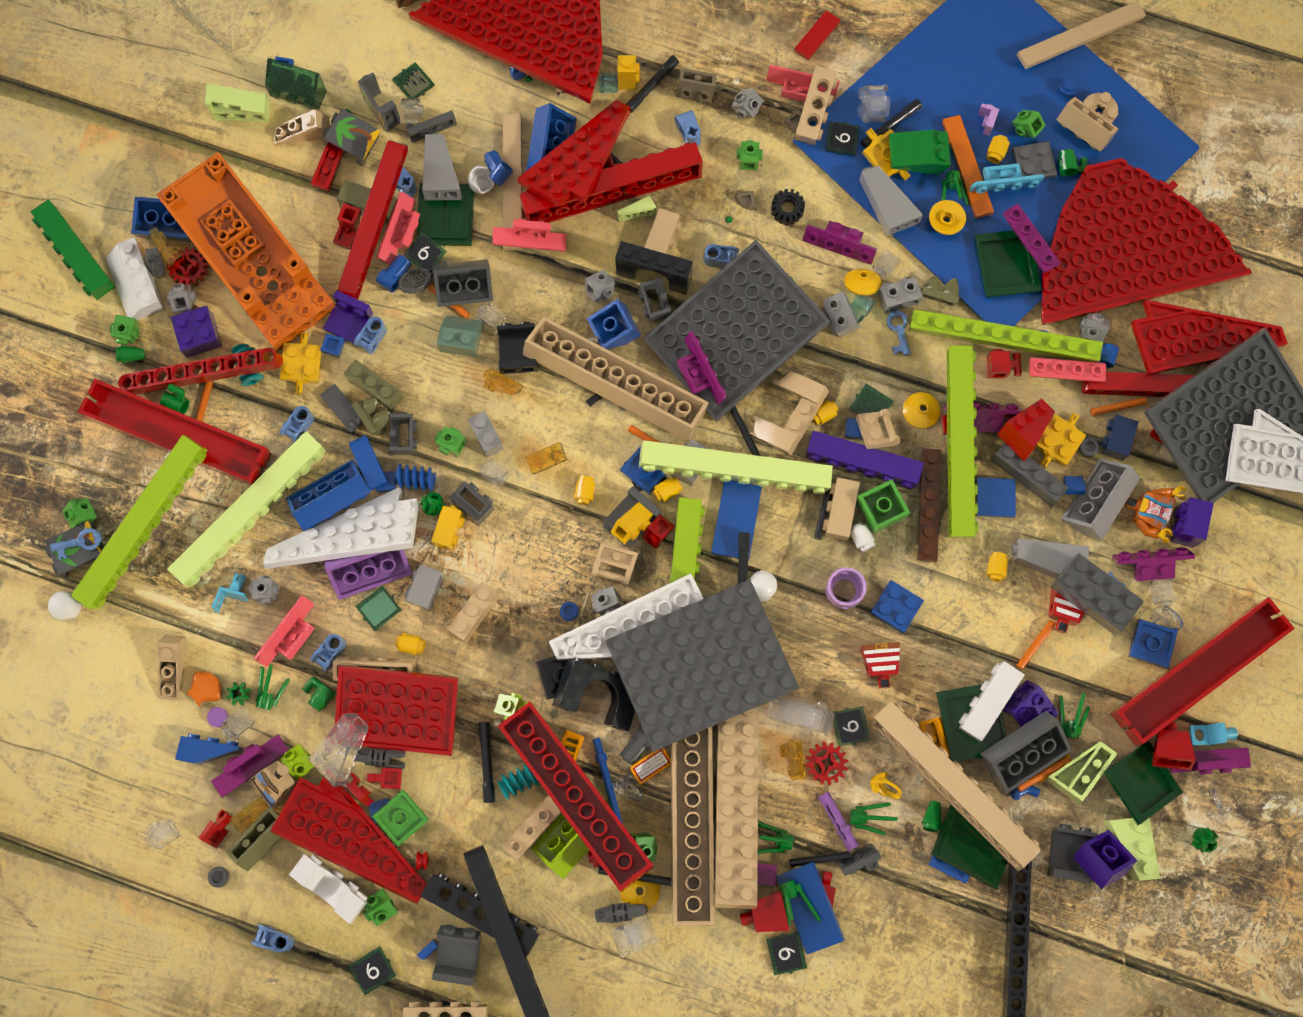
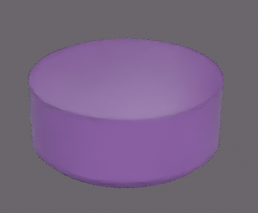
[207,707,229,728]

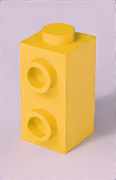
[617,55,640,90]
[610,502,653,545]
[431,505,465,551]

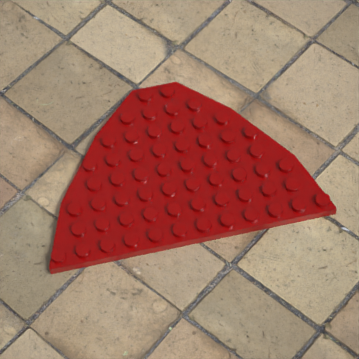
[409,0,603,104]
[1041,158,1252,326]

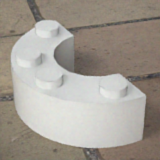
[289,854,368,924]

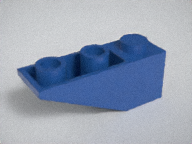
[175,733,244,764]

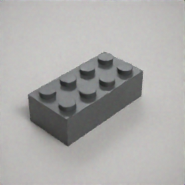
[1050,553,1144,635]
[980,711,1072,794]

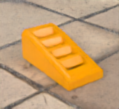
[561,730,585,761]

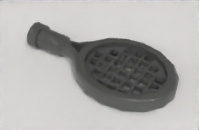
[398,261,447,294]

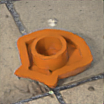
[186,671,222,706]

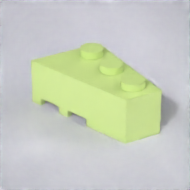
[205,83,270,122]
[1046,741,1118,805]
[1102,818,1160,881]

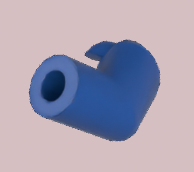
[1010,785,1041,800]

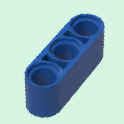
[349,435,388,491]

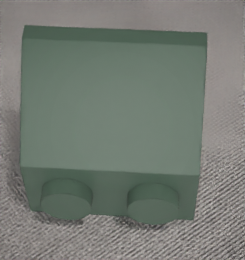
[437,316,483,357]

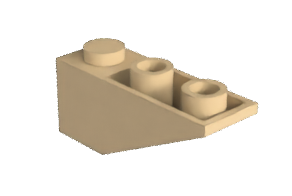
[273,109,330,145]
[158,635,186,700]

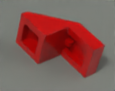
[333,203,361,250]

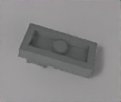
[836,843,881,876]

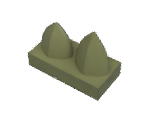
[921,276,959,307]
[351,397,390,435]

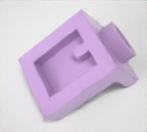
[978,104,999,136]

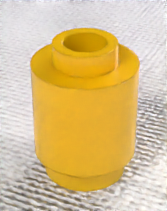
[986,135,1010,164]
[812,399,838,425]
[574,476,595,505]
[653,477,682,503]
[987,552,1009,582]
[395,632,426,656]

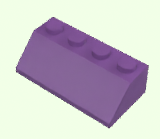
[324,549,412,600]

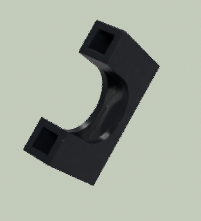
[615,241,693,295]
[552,657,635,732]

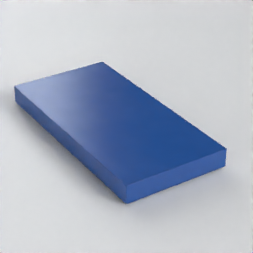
[711,481,762,561]
[776,862,845,955]

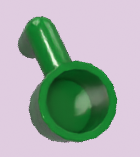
[1058,149,1088,176]
[160,383,190,414]
[302,677,337,712]

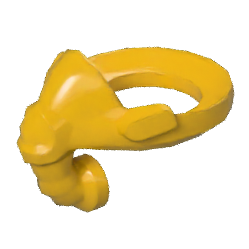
[870,772,902,799]

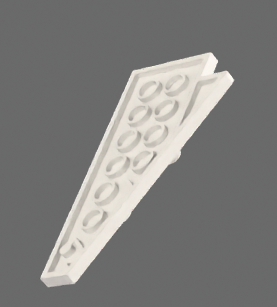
[1225,409,1303,494]
[263,488,419,569]
[549,574,704,660]

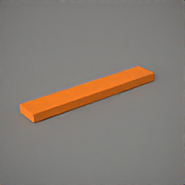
[942,115,994,219]

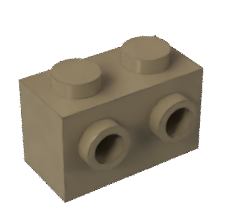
[676,68,717,103]

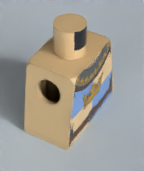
[250,761,295,809]

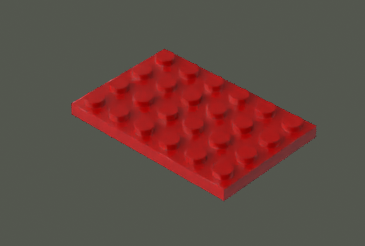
[334,665,459,756]

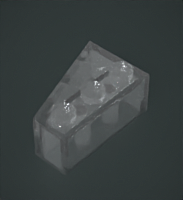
[766,694,836,738]
[308,713,369,787]

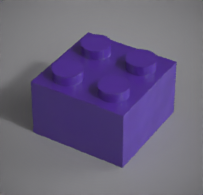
[171,305,223,358]
[1170,497,1214,548]
[1073,829,1137,890]

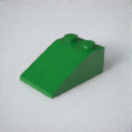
[889,130,951,175]

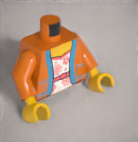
[1125,486,1187,543]

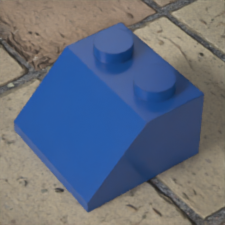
[586,299,641,349]

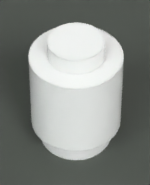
[850,523,876,552]

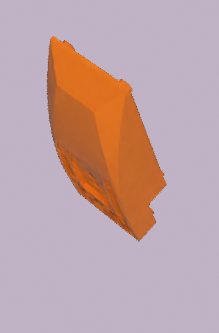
[156,152,336,352]

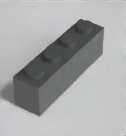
[991,443,1068,507]

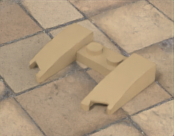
[750,370,829,456]

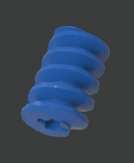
[394,463,436,492]

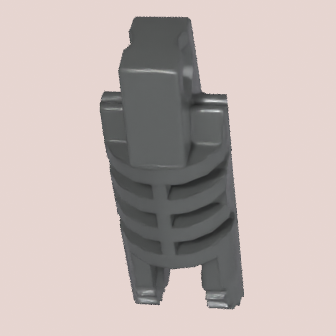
[145,248,165,278]
[354,748,406,769]
[595,902,648,923]

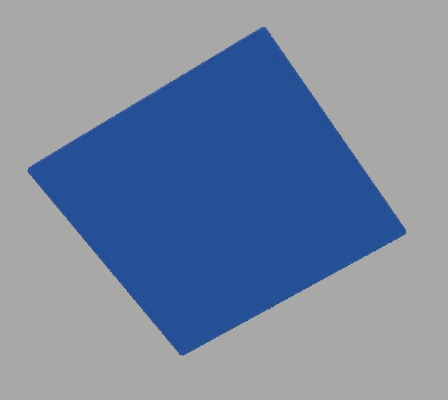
[793,0,1199,326]

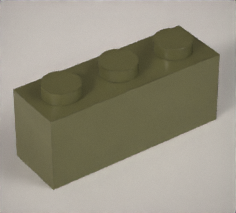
[337,180,397,223]
[344,359,403,412]
[226,806,281,872]

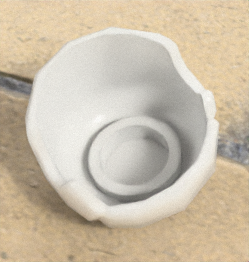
[467,165,495,194]
[749,570,777,602]
[48,591,81,621]

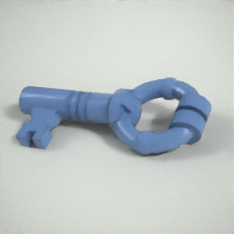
[887,309,911,356]
[50,528,102,560]

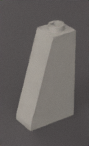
[422,133,462,200]
[859,166,923,236]
[1011,539,1089,579]

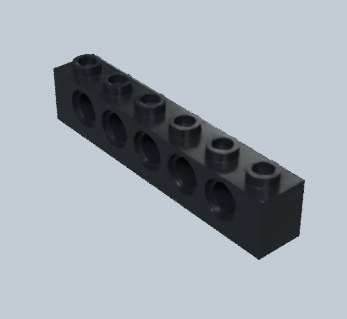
[421,872,541,957]

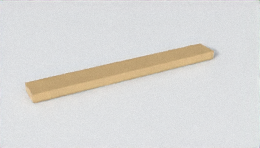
[1017,1,1146,69]
[503,113,522,251]

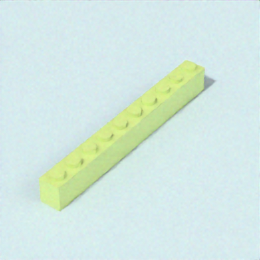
[167,432,326,588]
[639,440,833,494]

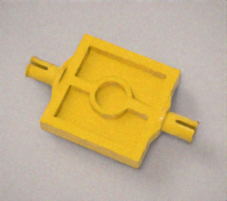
[862,128,911,181]
[280,332,322,395]
[1036,413,1086,468]

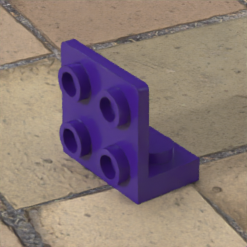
[323,290,373,344]
[1002,680,1058,727]

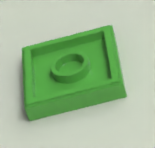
[372,789,429,846]

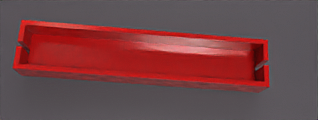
[77,378,272,486]
[1111,597,1295,746]

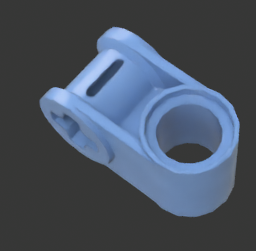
[675,110,701,146]
[396,167,417,197]
[703,244,740,268]
[354,317,387,355]
[280,406,314,442]
[310,634,346,672]
[251,923,294,952]

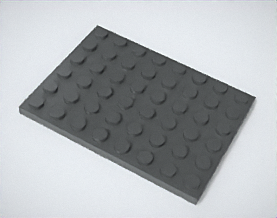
[643,240,831,422]
[1144,328,1303,503]
[605,580,799,752]

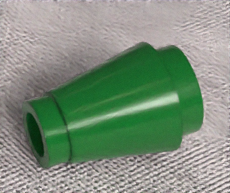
[116,345,145,364]
[922,801,942,832]

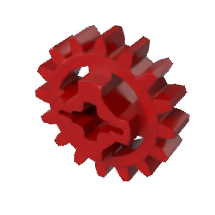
[167,247,209,286]
[805,741,849,786]

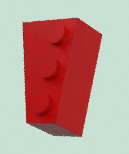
[997,398,1055,461]

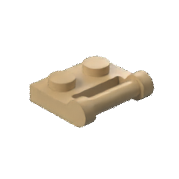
[856,409,900,449]
[591,542,638,587]

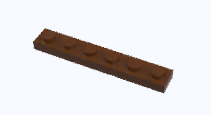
[917,448,942,562]

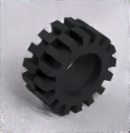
[771,189,805,225]

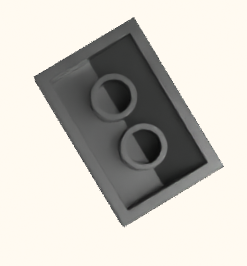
[432,259,493,307]

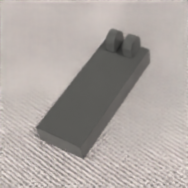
[406,110,457,143]
[320,384,364,434]

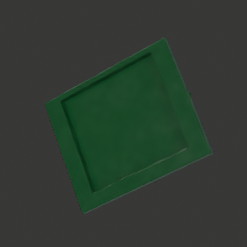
[416,183,474,246]
[975,230,1042,298]
[936,684,1006,762]
[1103,741,1183,825]
[931,804,1008,890]

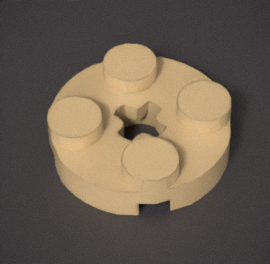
[1083,92,1118,123]

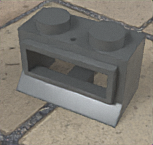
[638,277,672,323]
[389,414,417,456]
[448,481,494,526]

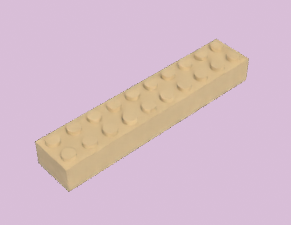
[523,316,709,441]
[871,701,1041,871]
[714,707,758,909]
[671,727,715,926]

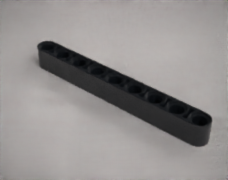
[463,845,550,1017]
[1002,860,1032,1017]

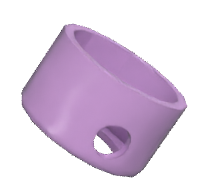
[825,567,866,609]

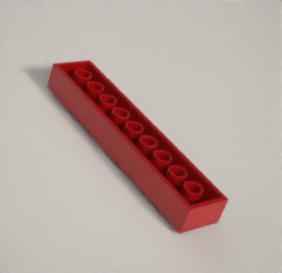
[519,142,703,223]
[498,701,655,892]

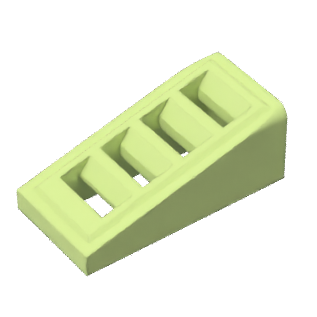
[617,196,656,222]

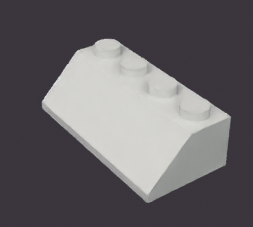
[106,237,165,320]

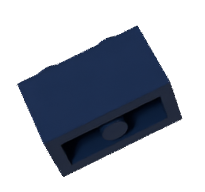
[1101,415,1139,461]

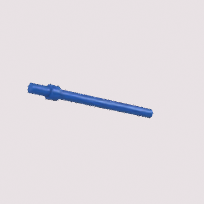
[592,737,623,824]

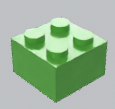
[856,479,910,534]

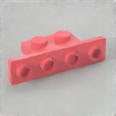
[766,65,840,104]
[376,192,420,265]
[492,219,566,252]
[1029,358,1106,382]
[254,595,315,667]

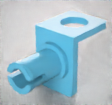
[212,573,248,614]
[1189,723,1238,745]

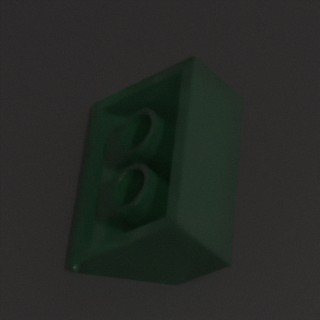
[265,58,327,110]

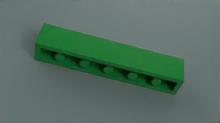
[30,199,116,300]

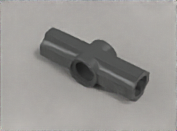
[619,725,650,765]

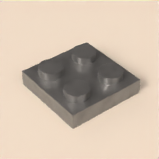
[1012,141,1057,180]

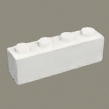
[959,661,1025,742]

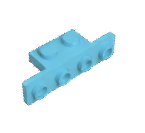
[969,164,1044,194]

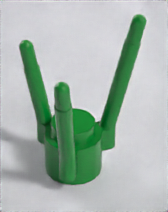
[941,170,969,206]
[255,664,290,710]
[1059,693,1090,739]
[850,802,898,835]
[758,821,793,854]
[779,880,821,926]

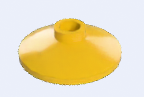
[929,200,966,235]
[844,268,881,296]
[903,392,941,429]
[620,872,660,910]

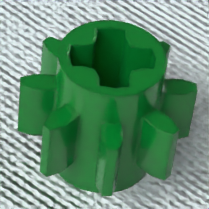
[420,492,445,516]
[226,682,252,706]
[1192,827,1219,853]

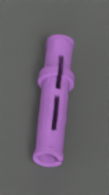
[818,791,859,851]

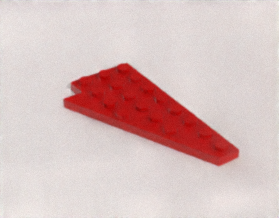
[517,100,630,207]
[1131,300,1288,375]
[270,770,427,904]

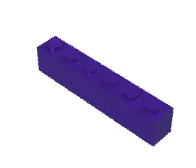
[805,430,924,489]

